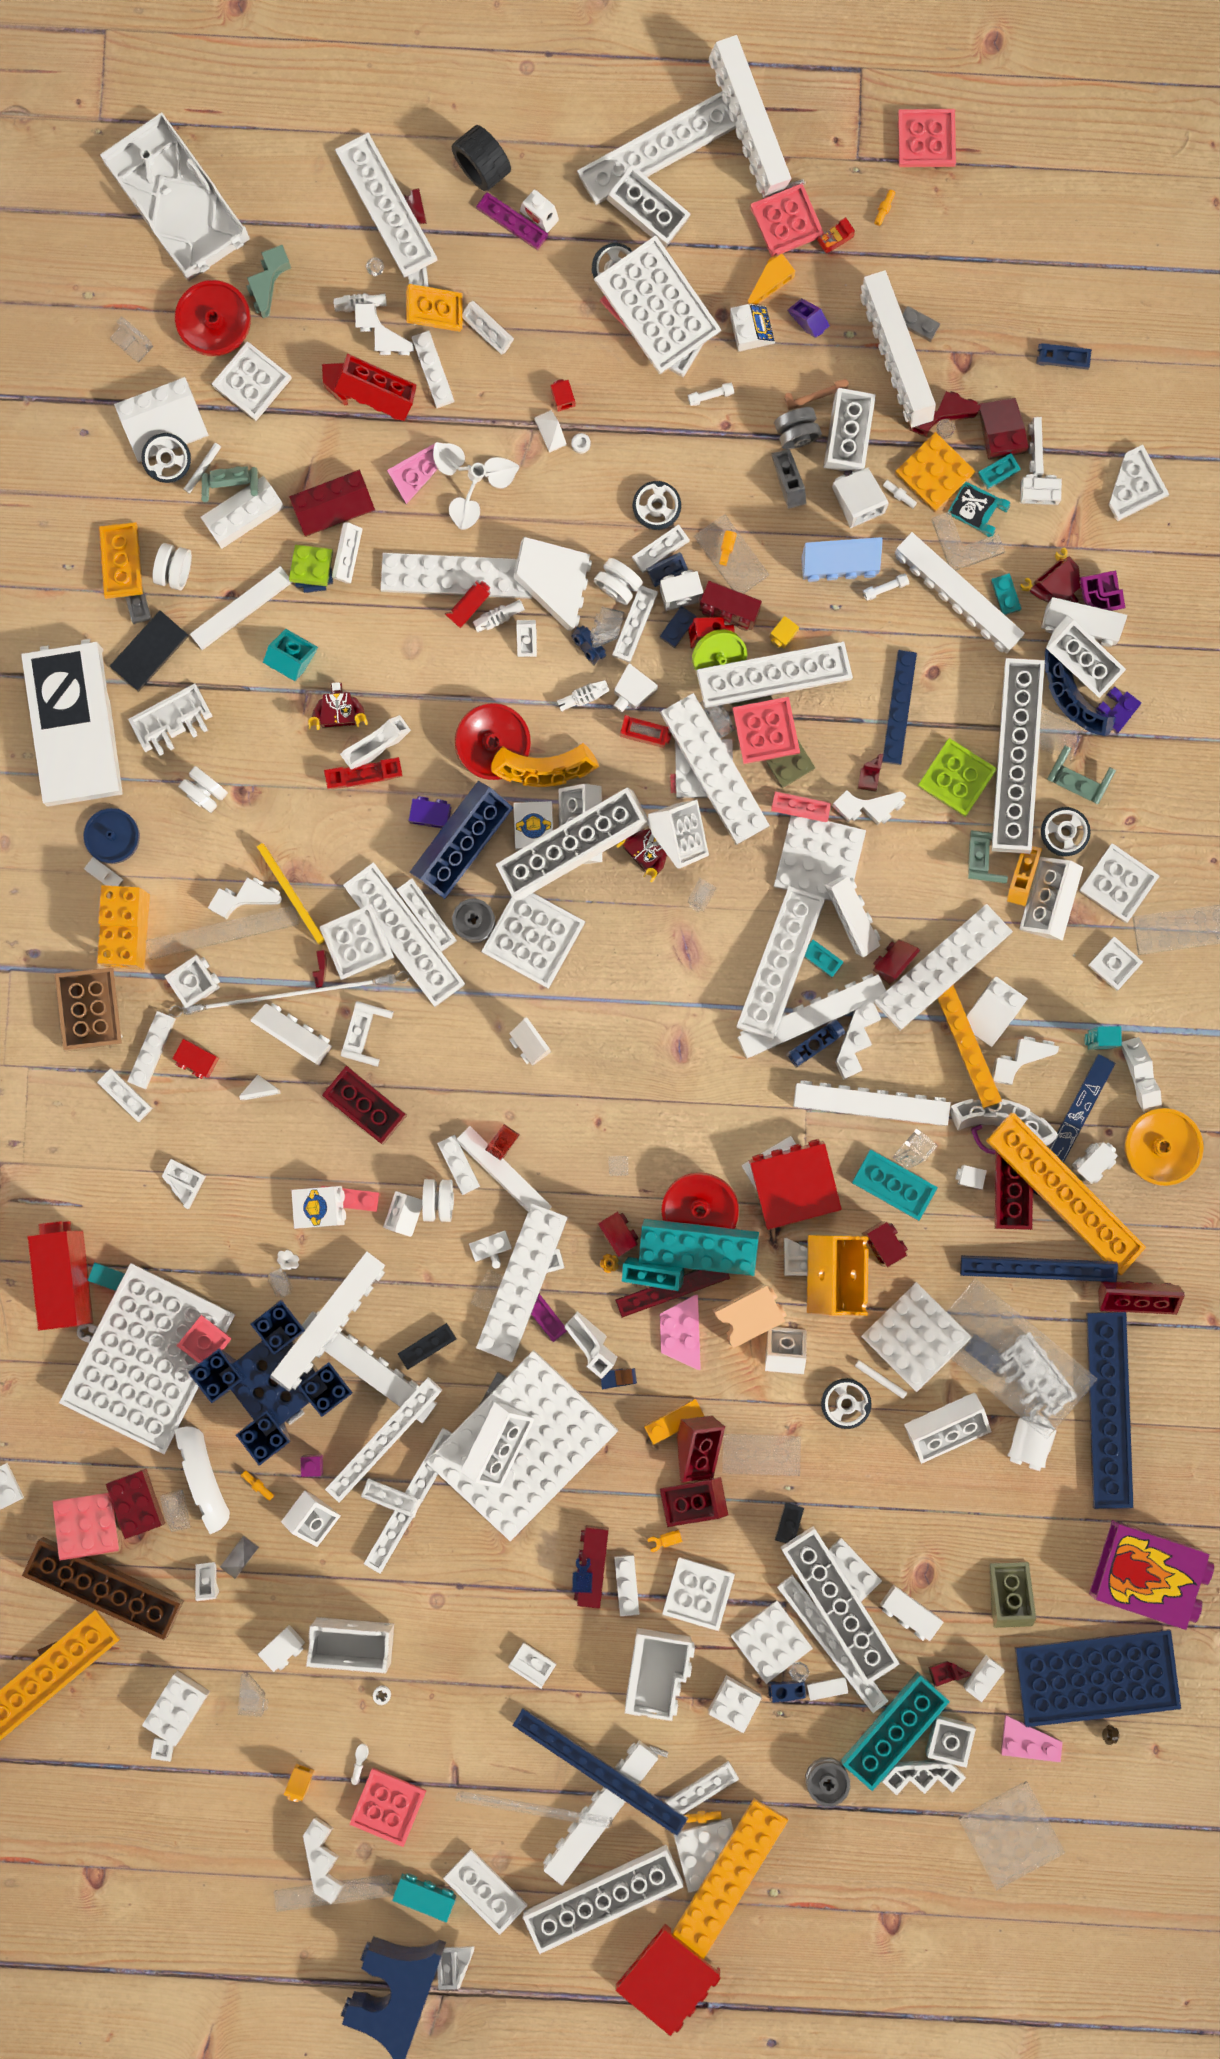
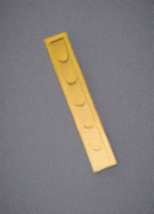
[256,843,325,945]

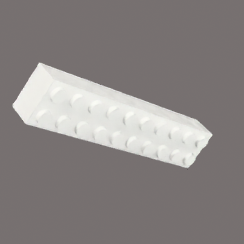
[992,658,1045,854]

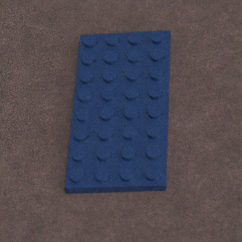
[1015,1629,1181,1727]

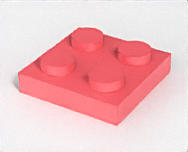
[177,1315,232,1363]

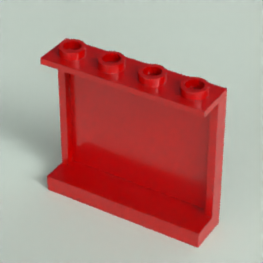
[748,1139,842,1230]
[615,1924,721,2037]

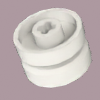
[153,543,192,591]
[594,558,643,605]
[178,766,228,813]
[423,1179,454,1222]

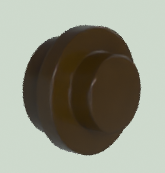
[1102,1725,1119,1745]

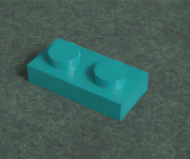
[978,453,1021,490]
[991,573,1022,615]
[804,939,844,977]

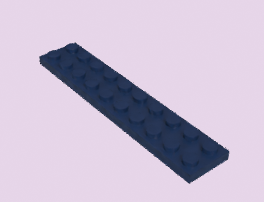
[1086,1312,1134,1509]

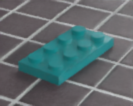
[851,1149,938,1221]

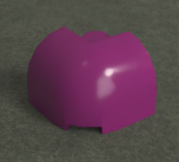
[1080,570,1126,611]

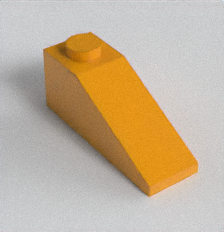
[747,253,795,305]
[1007,846,1042,906]
[644,1399,704,1445]

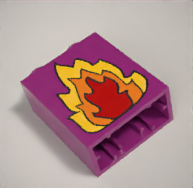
[1089,1520,1214,1630]

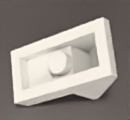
[516,620,537,657]
[195,1562,219,1601]

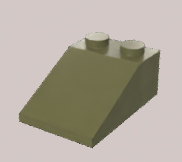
[990,1562,1036,1628]

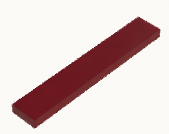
[615,1270,731,1318]

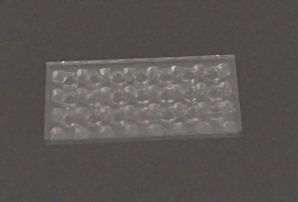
[947,1278,1097,1440]

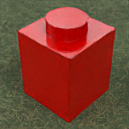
[551,379,576,412]

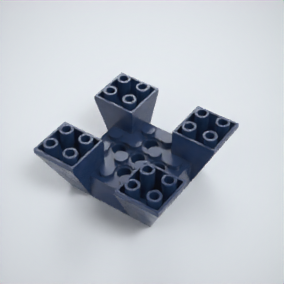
[188,1300,353,1466]

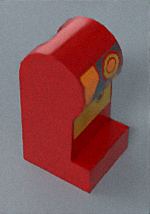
[817,217,855,253]

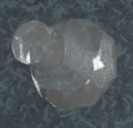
[366,257,384,276]

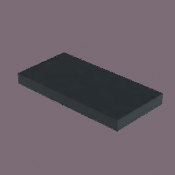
[110,610,189,692]

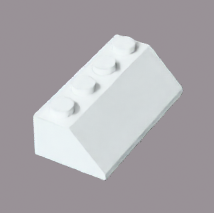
[823,388,876,471]
[201,476,285,549]
[1041,597,1127,647]
[1046,616,1126,698]
[559,784,602,864]
[1019,857,1083,940]
[825,875,881,957]
[251,1003,332,1065]
[904,1392,992,1464]
[461,1402,535,1488]

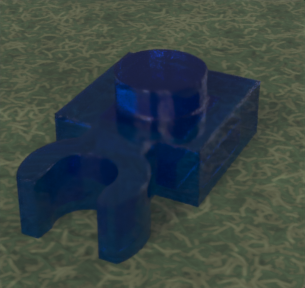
[572,1557,593,1593]

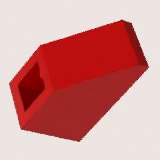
[322,363,351,406]

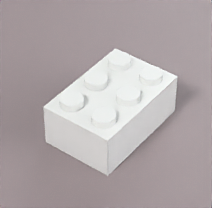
[142,1671,210,1746]

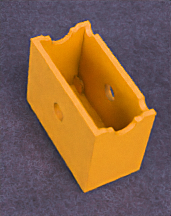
[807,1235,868,1316]

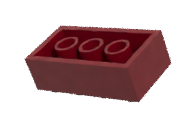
[322,1066,407,1145]

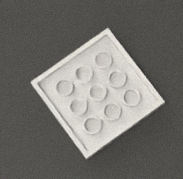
[774,815,866,901]
[481,893,585,989]
[861,1282,972,1392]

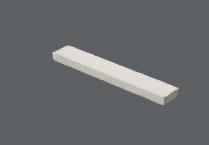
[190,566,293,650]
[456,1126,552,1211]

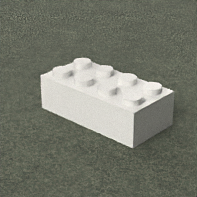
[607,165,690,248]

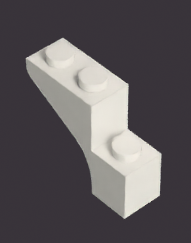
[355,304,414,355]
[340,715,411,769]
[832,791,906,825]
[208,877,283,919]
[992,1036,1059,1085]
[1121,1037,1162,1112]
[565,1311,618,1379]

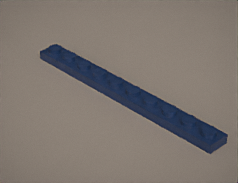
[512,1708,688,1836]

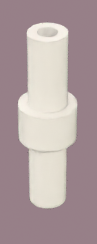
[883,480,917,509]

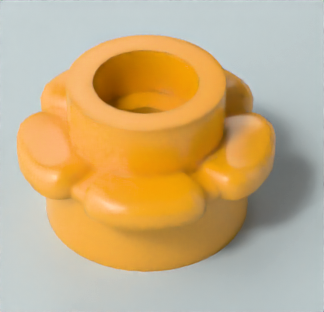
[600,1254,619,1273]

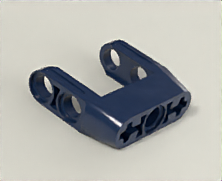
[786,1019,846,1068]

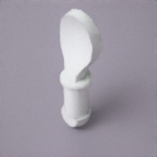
[351,1744,369,1785]

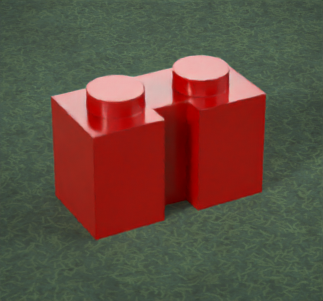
[172,1039,220,1079]

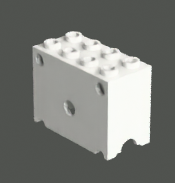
[307,1617,394,1673]

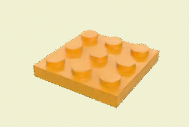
[895,432,976,512]

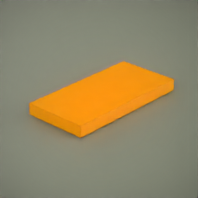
[99,522,143,599]

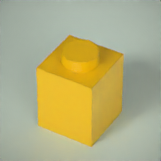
[769,615,799,649]

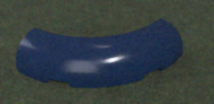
[1045,649,1116,736]

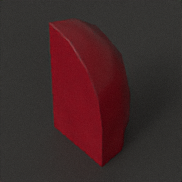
[404,188,427,224]

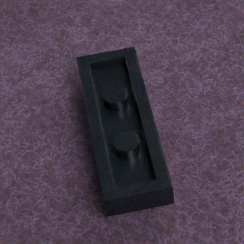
[397,1323,457,1370]

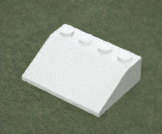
[114,377,209,463]
[647,800,709,868]

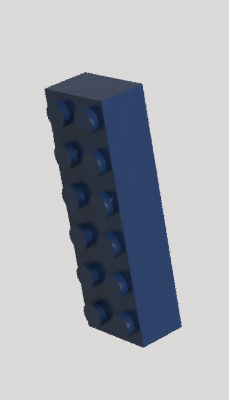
[410,781,513,899]

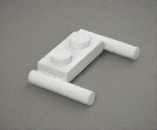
[341,1001,394,1067]

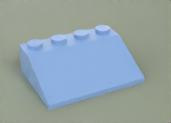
[801,537,883,582]

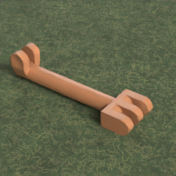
[785,379,848,410]

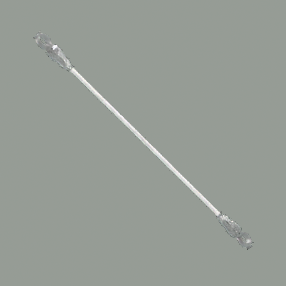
[168,971,410,1017]

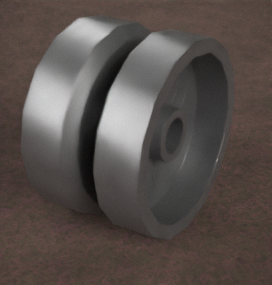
[774,407,822,450]
[452,898,495,943]
[806,1757,850,1806]

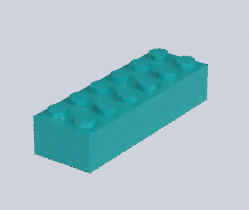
[639,1219,759,1276]
[841,1671,950,1792]

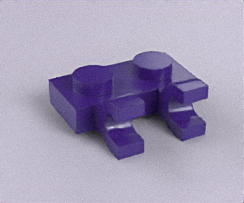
[1096,687,1142,734]

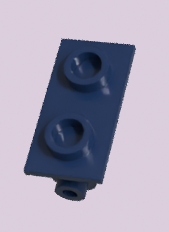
[571,625,607,665]

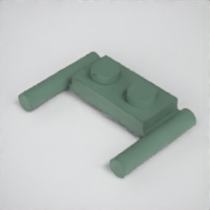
[201,466,258,502]
[1047,745,1116,804]
[968,830,1008,883]

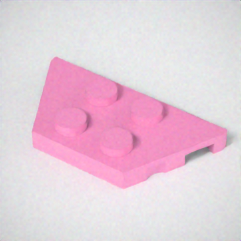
[660,1295,701,1370]

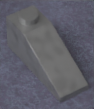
[772,449,807,509]

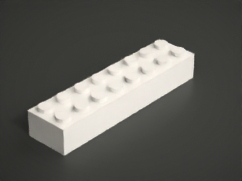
[709,35,791,198]
[860,270,936,428]
[496,787,648,900]
[781,1526,899,1685]
[523,1845,683,1954]

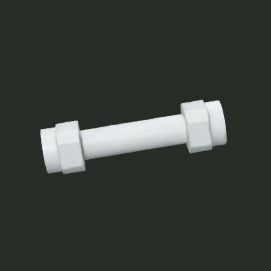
[688,383,734,406]
[863,574,909,601]

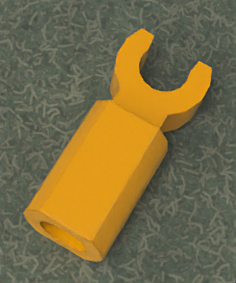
[719,530,737,566]
[647,1529,682,1552]

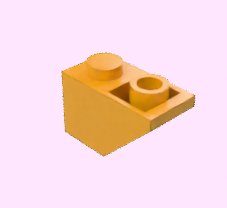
[284,1764,315,1802]

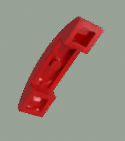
[324,757,403,789]

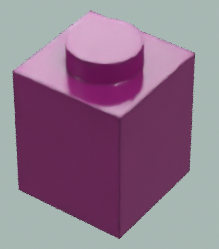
[300,1454,323,1477]

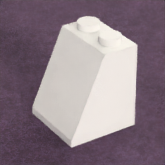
[832,468,889,528]

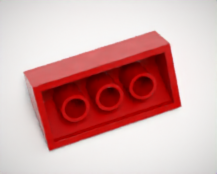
[334,353,417,422]

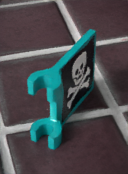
[947,481,1011,539]

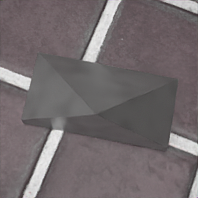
[220,1536,259,1579]

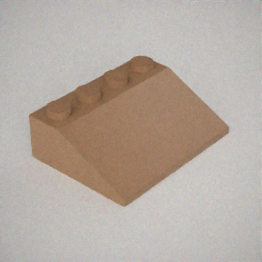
[55,967,122,1052]

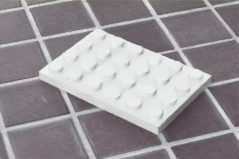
[594,235,721,374]

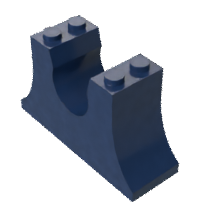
[341,1936,446,2059]

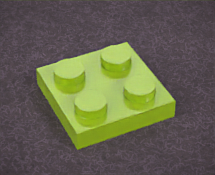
[289,545,333,586]

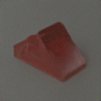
[485,1124,520,1161]

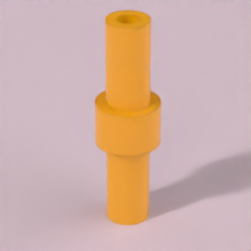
[874,189,895,226]
[241,1470,275,1501]
[685,1810,722,1823]

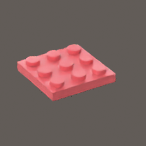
[898,109,956,167]
[750,183,824,257]
[732,697,800,765]
[53,1493,119,1560]
[349,1768,426,1847]

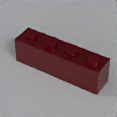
[574,1525,609,1609]

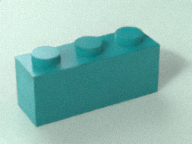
[1084,1026,1122,1050]
[622,1257,685,1291]
[392,1873,457,1923]

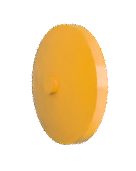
[1125,1108,1204,1186]

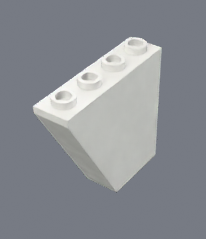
[513,537,592,631]

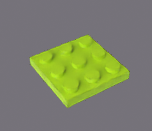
[918,738,997,817]

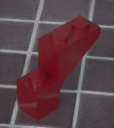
[909,391,981,437]

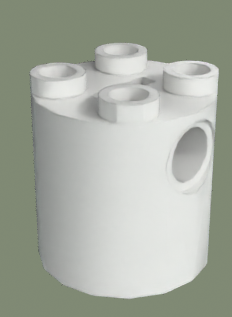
[1007,1415,1056,1471]

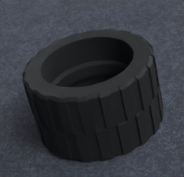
[452,125,511,191]

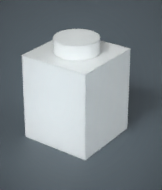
[955,1165,987,1190]

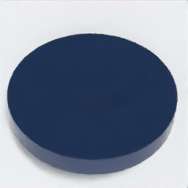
[83,808,140,864]

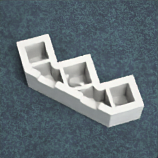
[835,1002,881,1079]
[882,1760,966,1795]
[303,1817,345,1904]

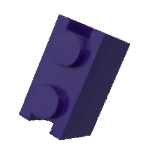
[409,796,451,829]

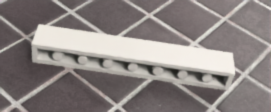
[895,532,1025,654]
[737,973,886,1059]
[793,1080,951,1126]
[270,1252,385,1391]
[302,1311,437,1423]
[543,1740,658,1885]

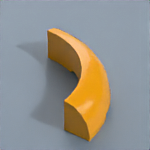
[491,743,599,787]

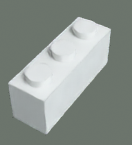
[880,1584,943,1641]

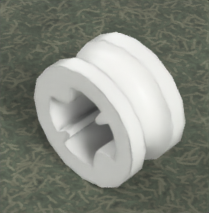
[373,1686,391,1705]

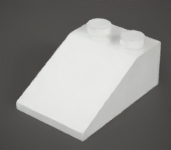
[967,977,1028,1047]
[509,1017,551,1066]

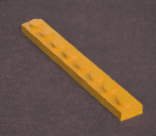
[937,985,1002,1109]

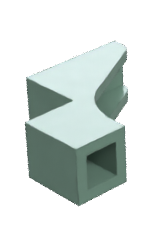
[246,245,291,319]

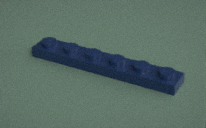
[882,650,917,765]

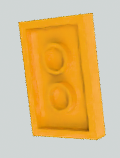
[406,284,462,332]

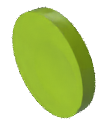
[692,630,747,671]

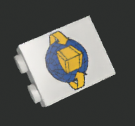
[514,801,553,851]
[292,1186,346,1229]

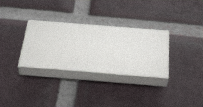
[84,857,123,886]
[807,1677,848,1701]

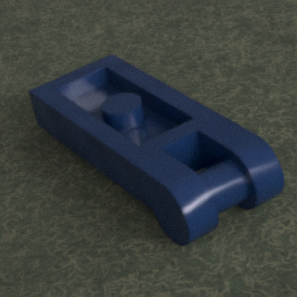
[1036,343,1092,370]

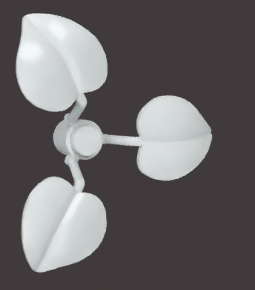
[433,442,519,530]

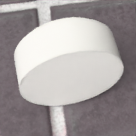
[571,433,590,454]

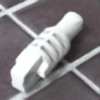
[334,293,387,312]
[473,599,525,632]
[557,680,609,712]

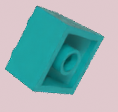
[262,629,318,681]

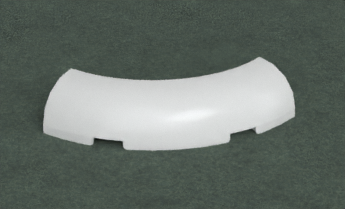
[950,1099,1058,1146]
[175,1427,230,1534]

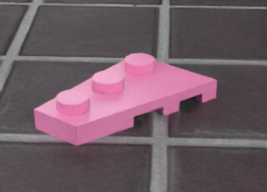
[387,444,438,504]
[1001,1714,1062,1762]

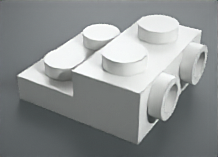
[164,955,220,1008]

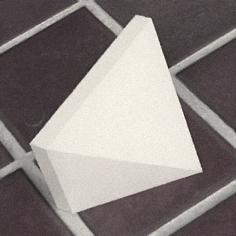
[534,410,567,452]
[239,1075,281,1100]

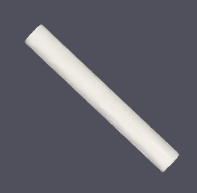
[184,443,221,494]
[855,1360,907,1399]

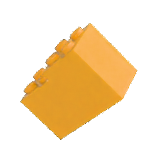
[97,885,150,970]

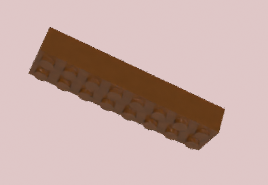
[22,1537,184,1640]

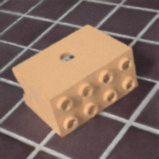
[713,1284,786,1348]

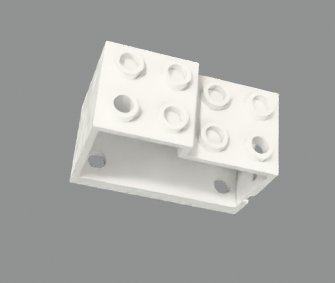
[625,1628,695,1721]

